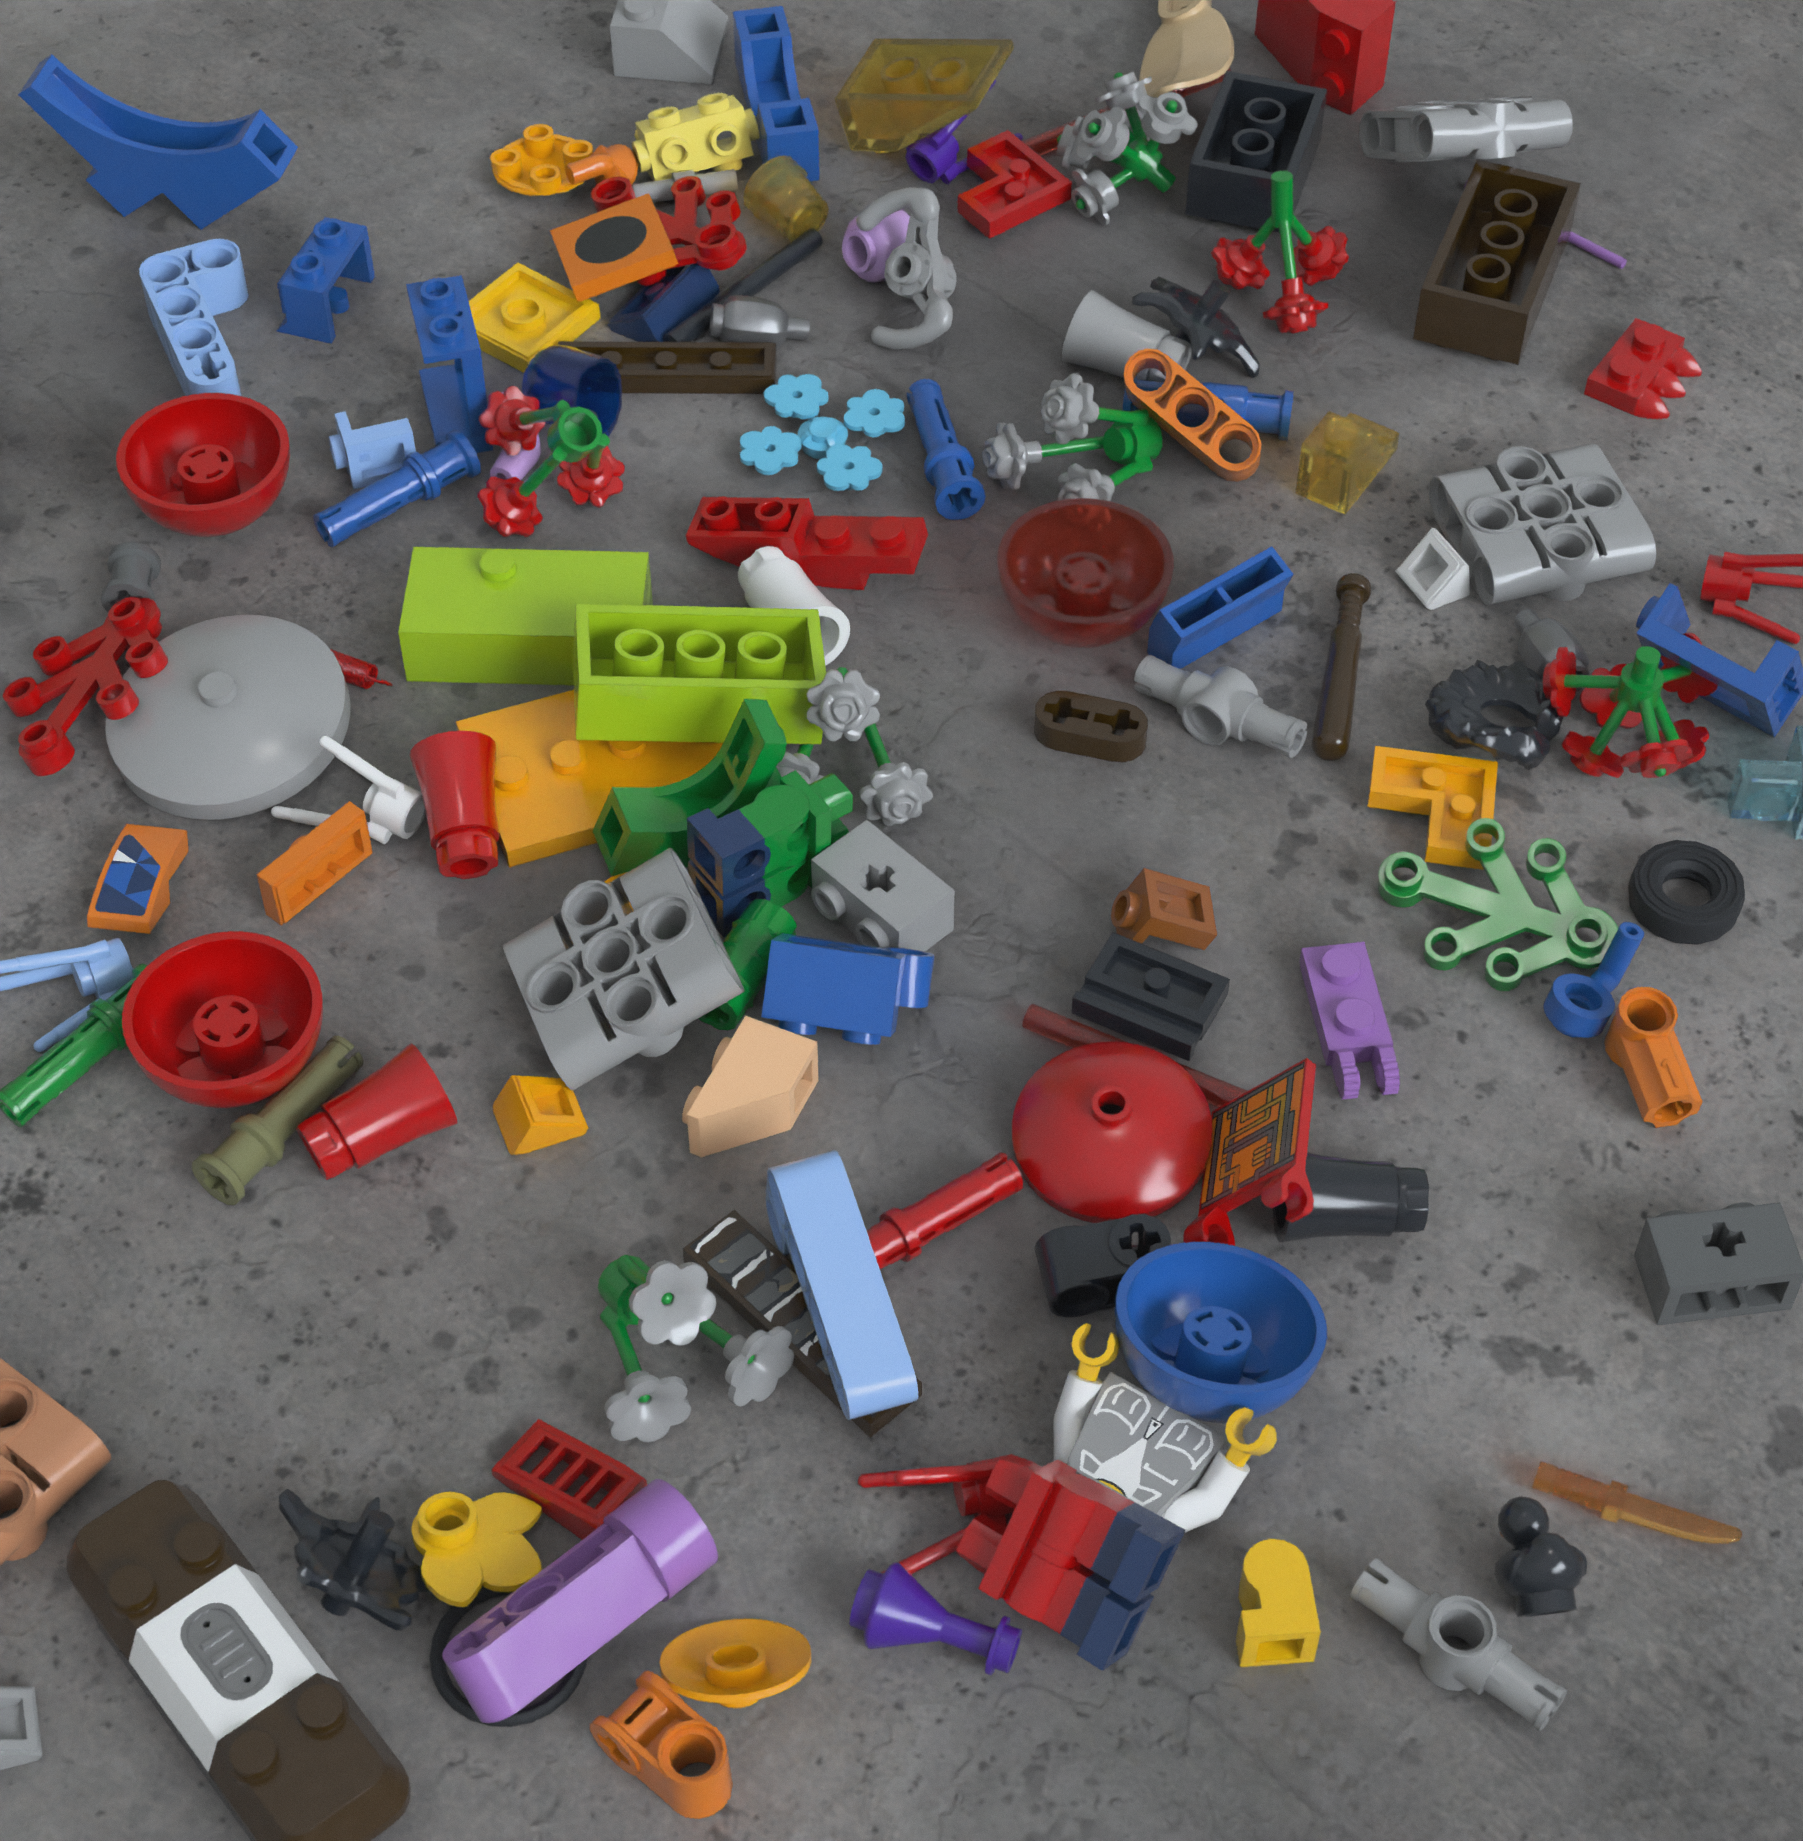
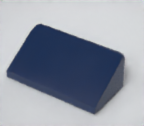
[607,263,720,342]

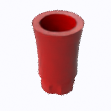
[410,731,500,879]
[296,1043,458,1180]

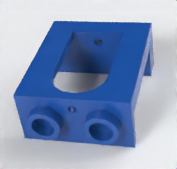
[406,275,494,453]
[1636,583,1803,738]

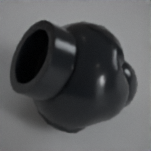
[1495,1496,1587,1617]

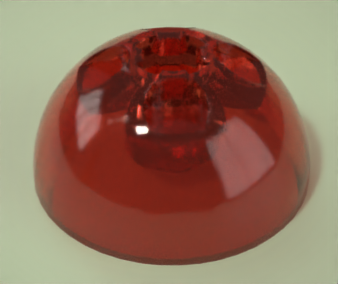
[997,498,1174,648]

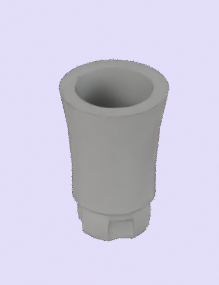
[1062,290,1191,382]

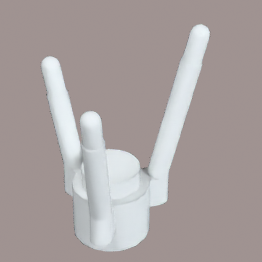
[271,736,426,844]

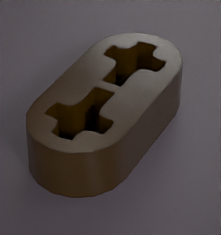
[1034,690,1148,763]

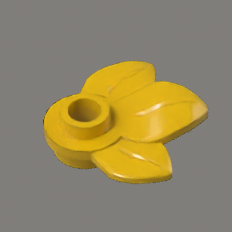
[412,1492,542,1607]

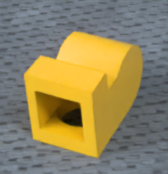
[1236,1539,1321,1667]

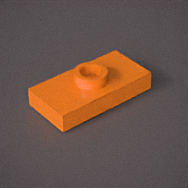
[256,801,373,926]

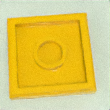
[469,262,601,376]

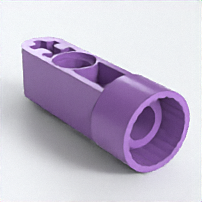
[442,1479,718,1723]

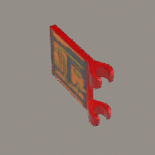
[1183,1058,1316,1246]

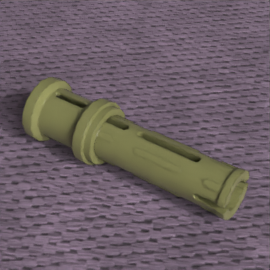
[192,1036,364,1205]

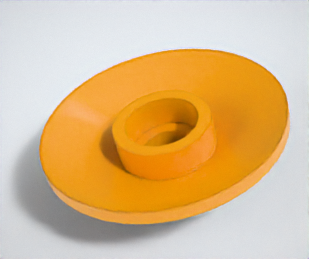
[660,1619,812,1708]

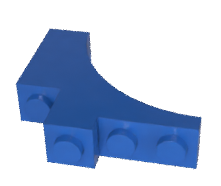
[18,54,298,230]

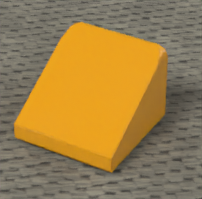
[493,1075,589,1155]

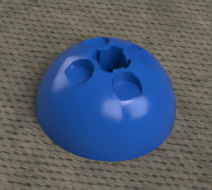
[1115,1242,1327,1423]

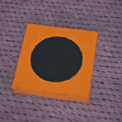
[550,193,678,302]

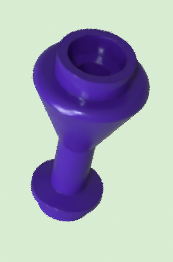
[849,1562,1022,1676]

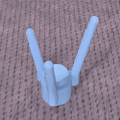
[0,938,133,1052]

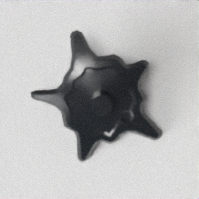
[1132,277,1260,378]
[279,1489,430,1631]

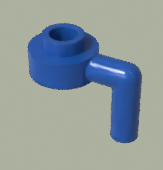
[1543,922,1644,1038]

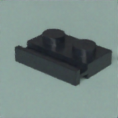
[1071,932,1230,1062]

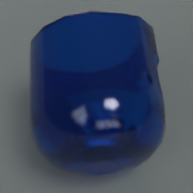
[521,345,622,437]

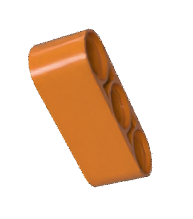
[1124,348,1261,482]

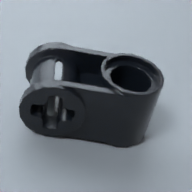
[1034,1214,1171,1318]

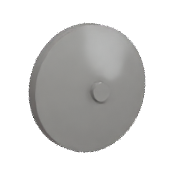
[105,615,351,820]

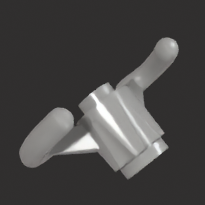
[856,187,957,350]

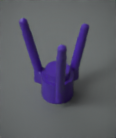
[906,76,1023,184]

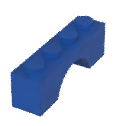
[733,6,820,186]

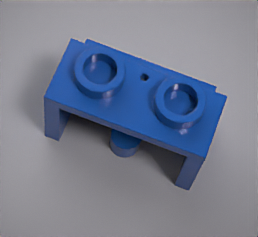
[276,217,375,344]

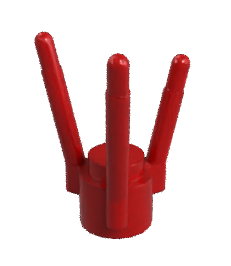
[1700,552,1803,644]
[858,1455,1014,1574]

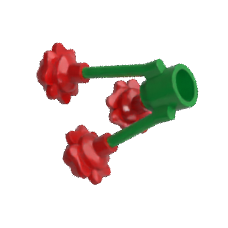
[477,385,625,537]

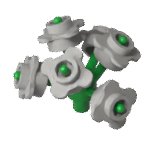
[1057,72,1197,226]

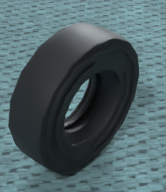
[1628,840,1745,945]

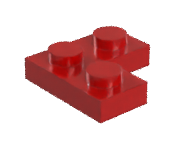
[957,130,1072,239]

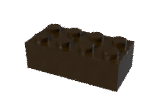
[1413,159,1581,365]

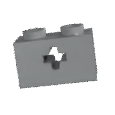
[811,820,955,951]

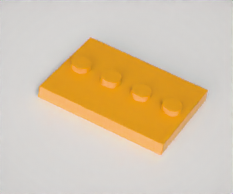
[456,690,723,868]

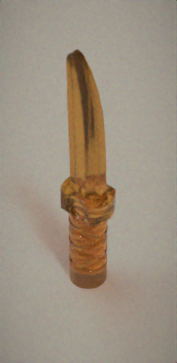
[1532,1461,1742,1544]

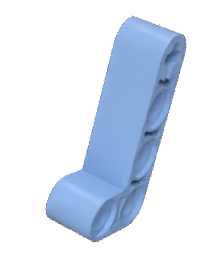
[139,239,249,396]
[766,1150,918,1421]

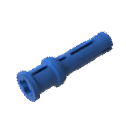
[906,379,986,520]
[313,429,481,548]

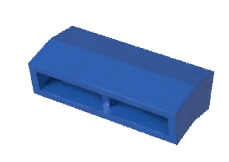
[1147,546,1294,669]

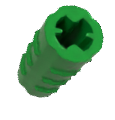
[698,899,797,1031]

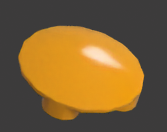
[490,124,594,196]

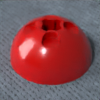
[116,393,290,537]
[122,931,323,1108]

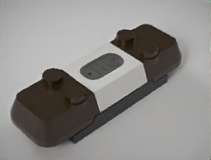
[66,1480,411,1841]

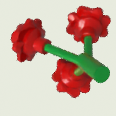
[1211,171,1349,334]

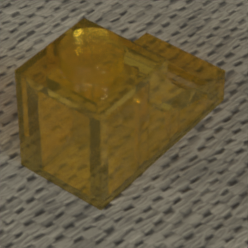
[1295,411,1400,515]

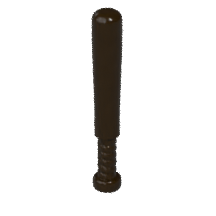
[1312,573,1371,761]

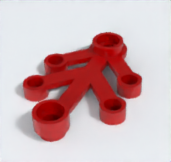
[591,176,747,285]
[3,597,168,776]

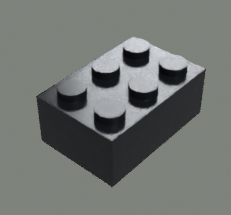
[1185,71,1327,233]

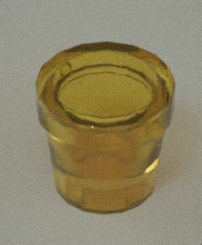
[743,155,829,241]

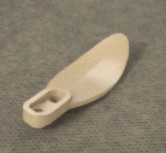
[1139,0,1234,98]

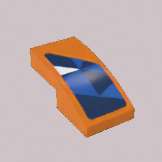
[87,824,188,934]

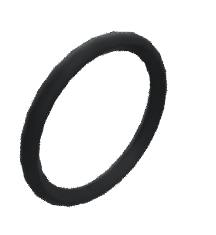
[429,1586,587,1727]

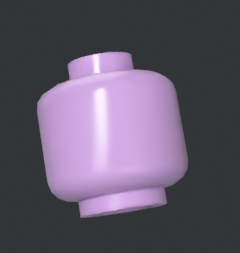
[842,210,910,282]

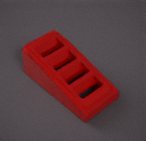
[491,1419,647,1540]

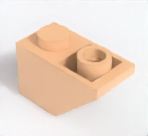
[682,1016,819,1157]

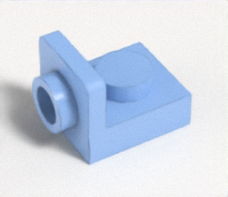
[328,411,416,490]

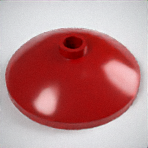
[1012,1041,1213,1223]

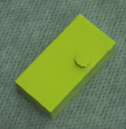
[398,547,653,685]
[573,604,826,744]

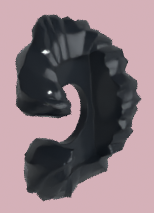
[1425,660,1563,770]

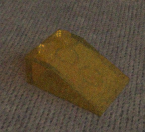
[835,38,1014,153]

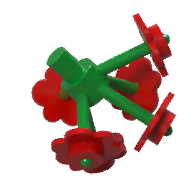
[1543,632,1718,778]

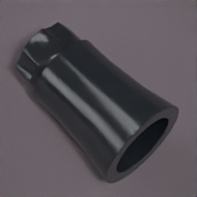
[1272,1152,1429,1242]

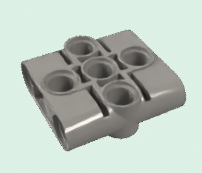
[1359,96,1573,162]
[1429,443,1656,605]
[503,848,745,1091]

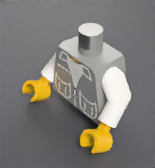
[1053,1323,1277,1532]

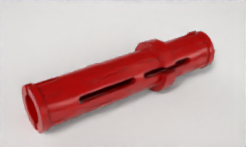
[866,1152,1023,1270]

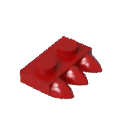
[1584,318,1702,419]

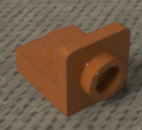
[1111,868,1217,950]

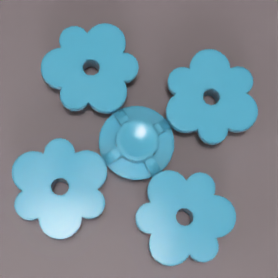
[740,374,905,491]

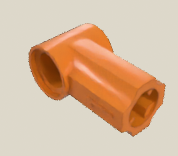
[1604,987,1703,1128]

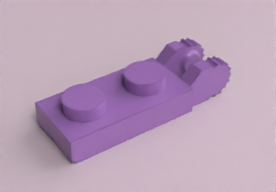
[1299,942,1400,1100]

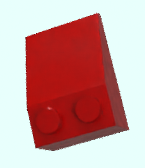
[1254,0,1396,116]

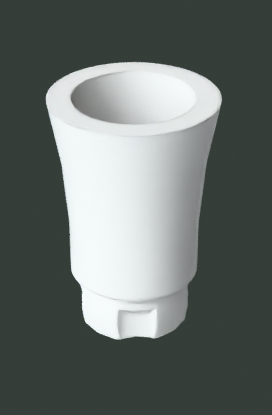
[738,546,850,666]

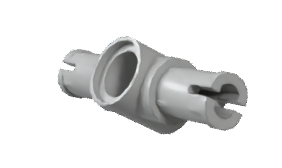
[1134,655,1307,758]
[1350,1558,1567,1731]

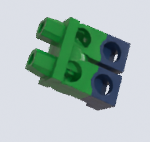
[687,770,853,938]

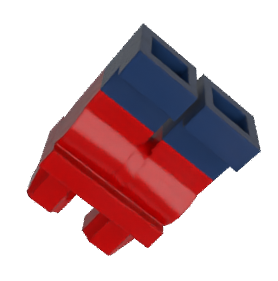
[956,1454,1186,1671]

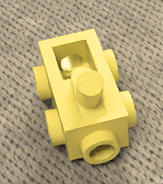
[632,93,759,181]

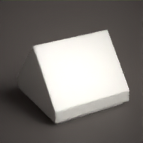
[1395,528,1470,610]

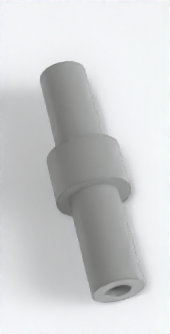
[632,169,738,203]

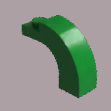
[593,699,787,876]

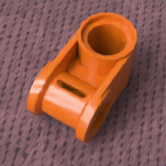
[589,1670,733,1819]

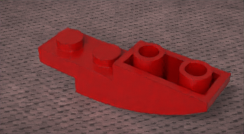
[686,496,928,590]

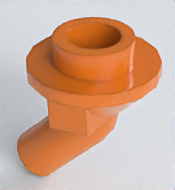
[565,144,638,185]

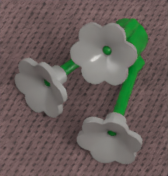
[598,1255,794,1442]

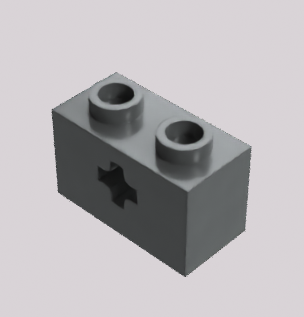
[1634,1202,1803,1326]

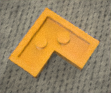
[1367,746,1498,870]

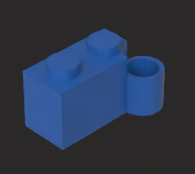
[761,933,934,1045]

